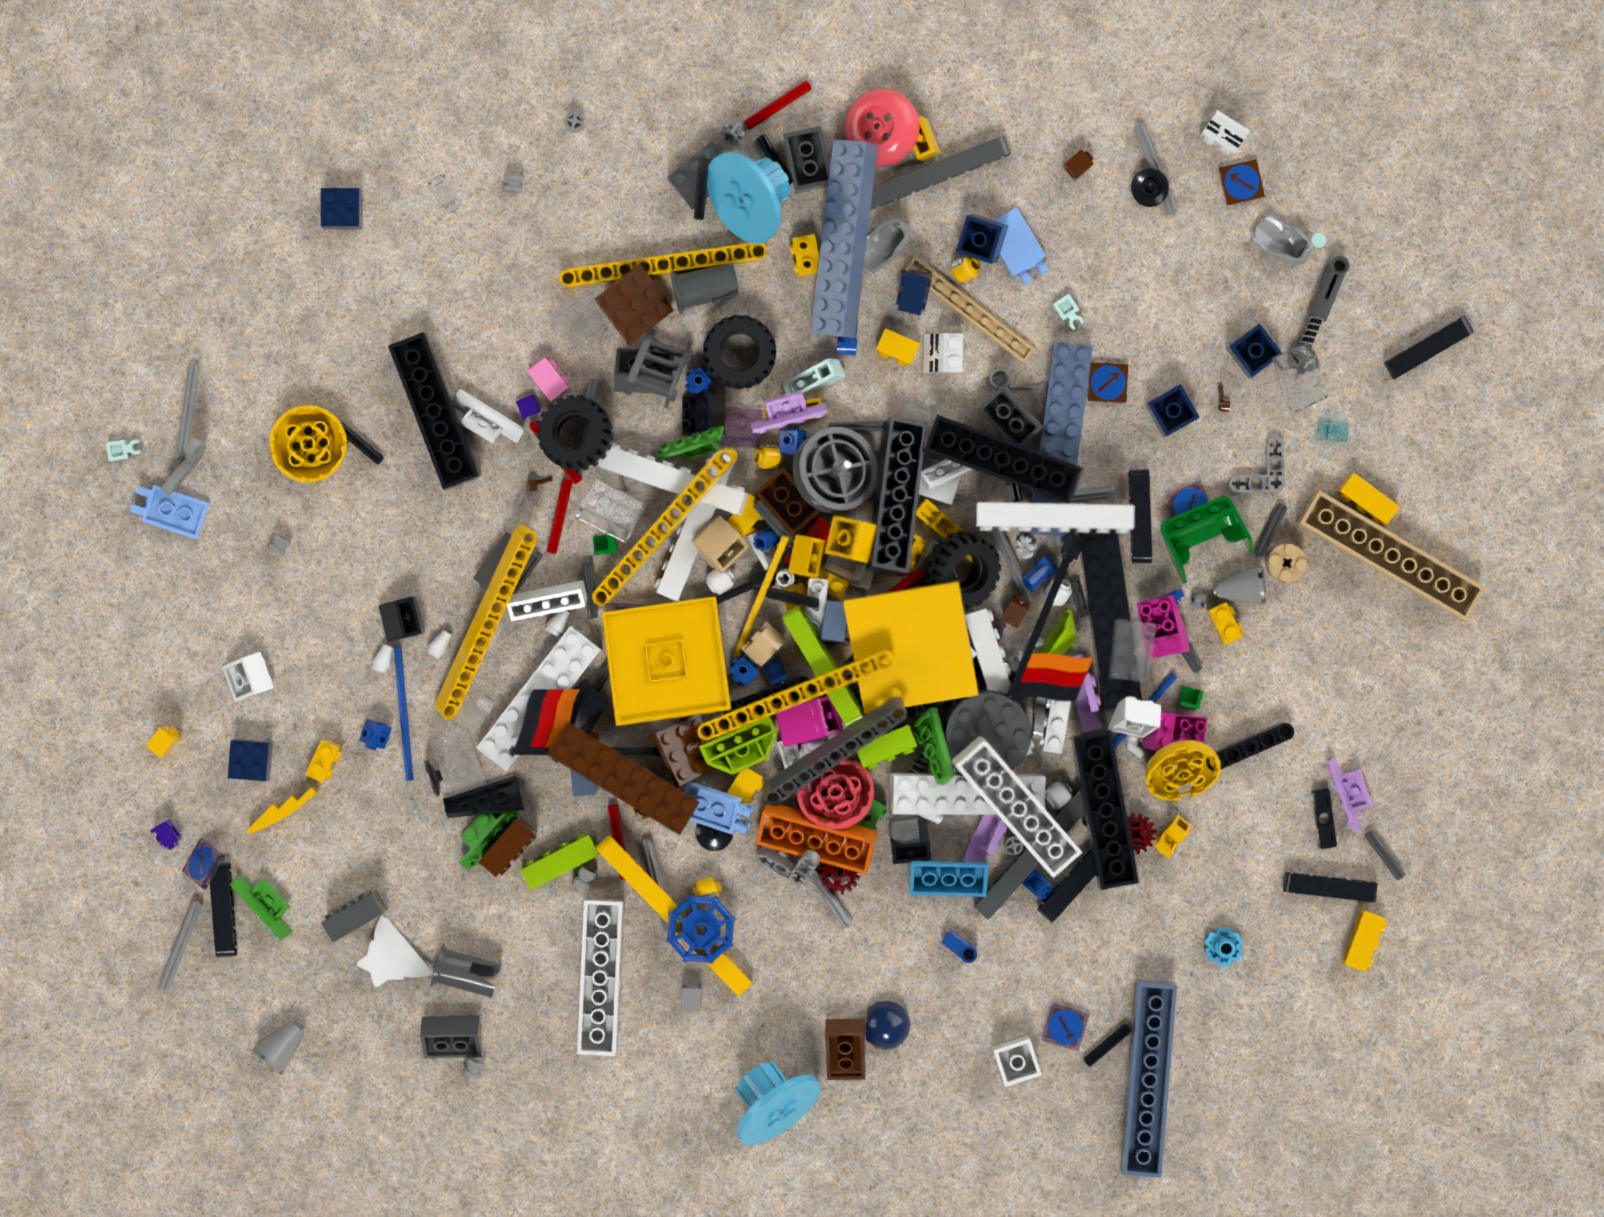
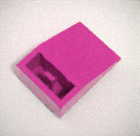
[1136,595,1190,659]
[775,696,843,747]
[1142,712,1207,751]

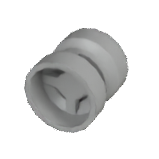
[989,369,1009,390]
[572,865,597,891]

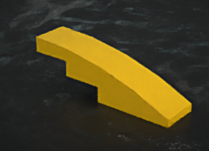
[916,498,972,562]
[246,786,319,834]

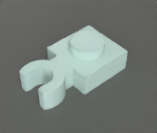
[1053,294,1084,330]
[106,439,142,462]

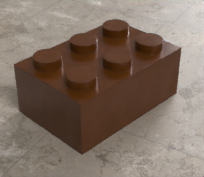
[755,467,821,536]
[479,816,537,877]

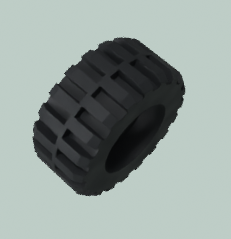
[703,314,776,390]
[536,395,614,472]
[925,531,1001,609]

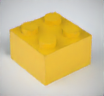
[825,516,877,563]

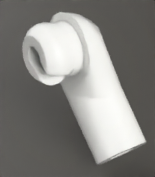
[1126,735,1146,759]

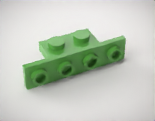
[656,426,725,461]
[458,811,520,870]
[230,875,292,941]

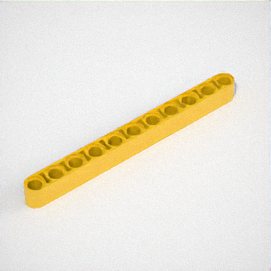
[559,243,767,288]
[592,447,738,606]
[435,524,537,720]
[698,650,894,740]
[595,834,753,997]

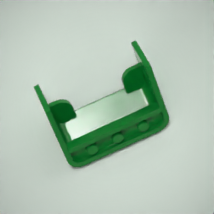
[1160,496,1254,584]

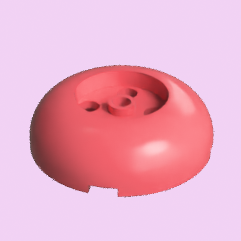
[845,88,920,166]
[797,759,874,830]

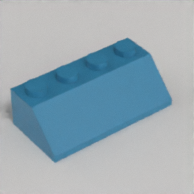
[909,861,988,897]

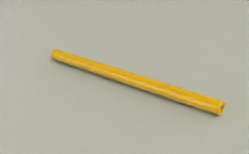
[732,535,789,658]

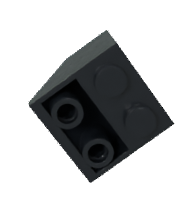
[682,394,725,435]
[378,596,425,642]
[889,820,932,864]

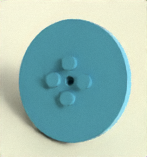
[707,151,791,244]
[735,1061,821,1145]

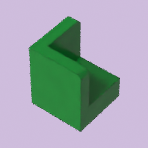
[593,533,618,555]
[1178,686,1204,710]

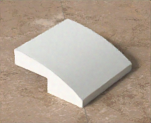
[919,457,961,505]

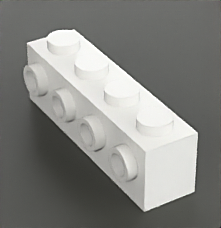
[507,580,588,621]
[1039,699,1071,754]

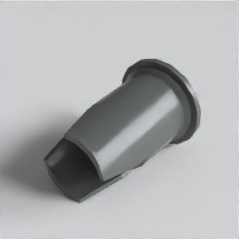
[670,264,739,315]
[430,943,501,999]

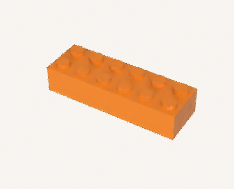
[756,803,879,875]

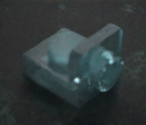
[1317,420,1349,442]

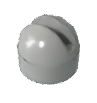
[1191,593,1207,609]

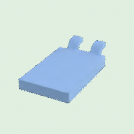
[994,207,1048,285]
[130,485,210,540]
[684,781,755,834]

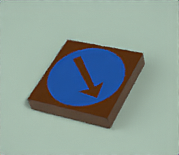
[1218,159,1265,206]
[1088,362,1128,403]

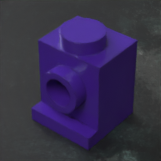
[150,819,182,850]

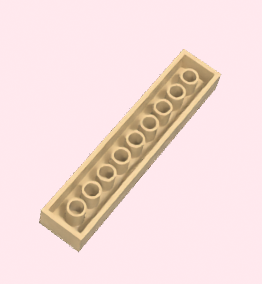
[1296,490,1485,621]

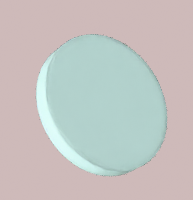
[1311,233,1326,248]

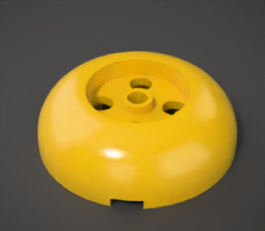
[269,405,347,483]
[1145,740,1221,801]

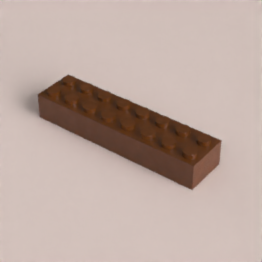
[546,721,700,835]

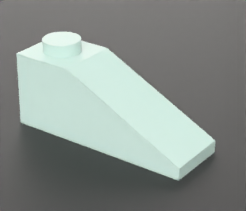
[782,358,846,396]

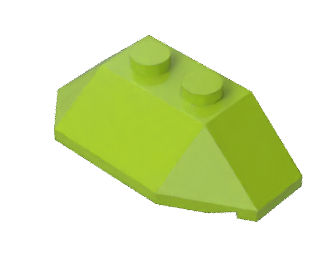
[1035,608,1076,655]
[699,716,777,775]

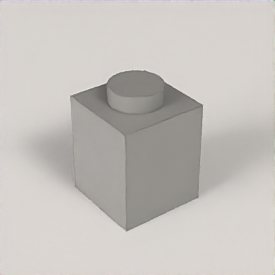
[681,983,702,1012]

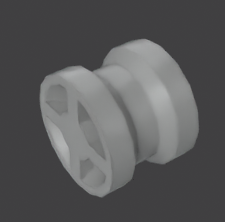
[565,111,585,132]
[503,175,524,194]
[267,533,291,556]
[1004,835,1024,855]
[462,1057,485,1079]

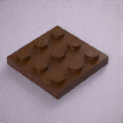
[594,264,674,345]
[652,715,716,787]

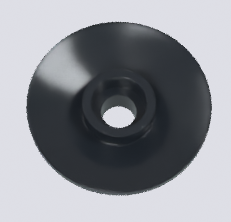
[1131,168,1169,207]
[424,760,443,797]
[695,823,733,851]

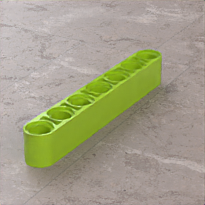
[782,605,865,727]

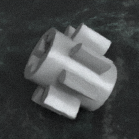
[720,120,746,145]

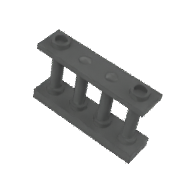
[624,329,693,408]

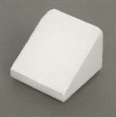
[851,564,874,590]

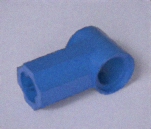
[836,318,858,356]
[753,526,781,552]
[1021,554,1059,591]
[941,929,977,963]

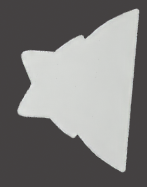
[357,915,433,987]

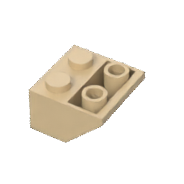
[691,515,749,573]

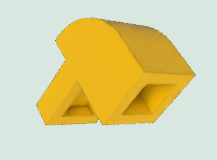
[1154,814,1192,859]

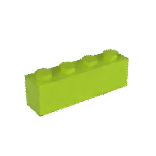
[520,832,600,890]

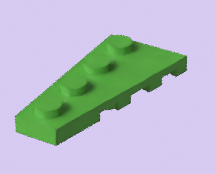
[910,708,955,785]

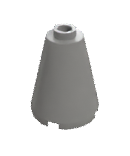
[1213,566,1266,605]
[252,1020,304,1075]

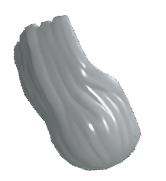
[1252,214,1312,265]
[864,218,910,274]

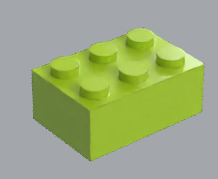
[857,723,917,770]

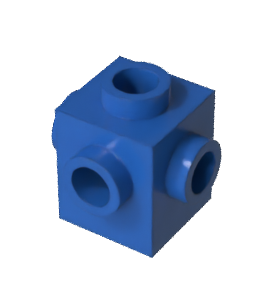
[685,367,713,395]
[778,426,807,454]
[730,656,760,686]
[359,719,392,750]

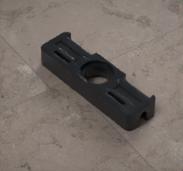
[1311,788,1337,849]

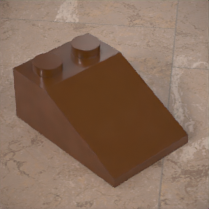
[825,1019,865,1080]

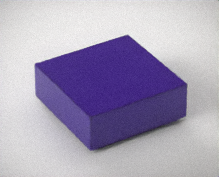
[516,394,541,419]

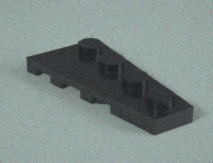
[443,776,525,818]

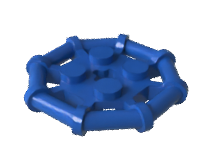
[666,894,736,964]

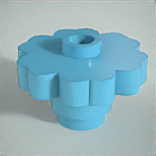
[1204,927,1243,966]

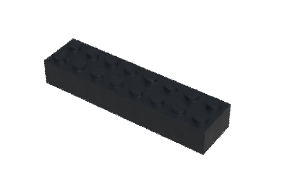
[388,332,481,491]
[924,415,1084,504]
[865,417,927,577]
[1070,730,1139,890]

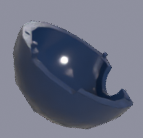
[866,1001,910,1050]

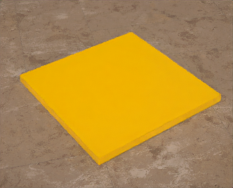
[843,581,979,713]
[602,596,731,726]

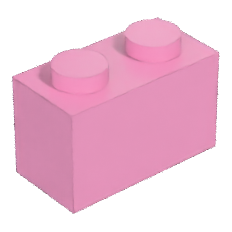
[527,357,570,402]

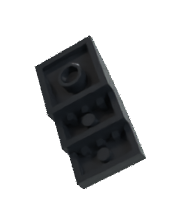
[553,679,608,763]

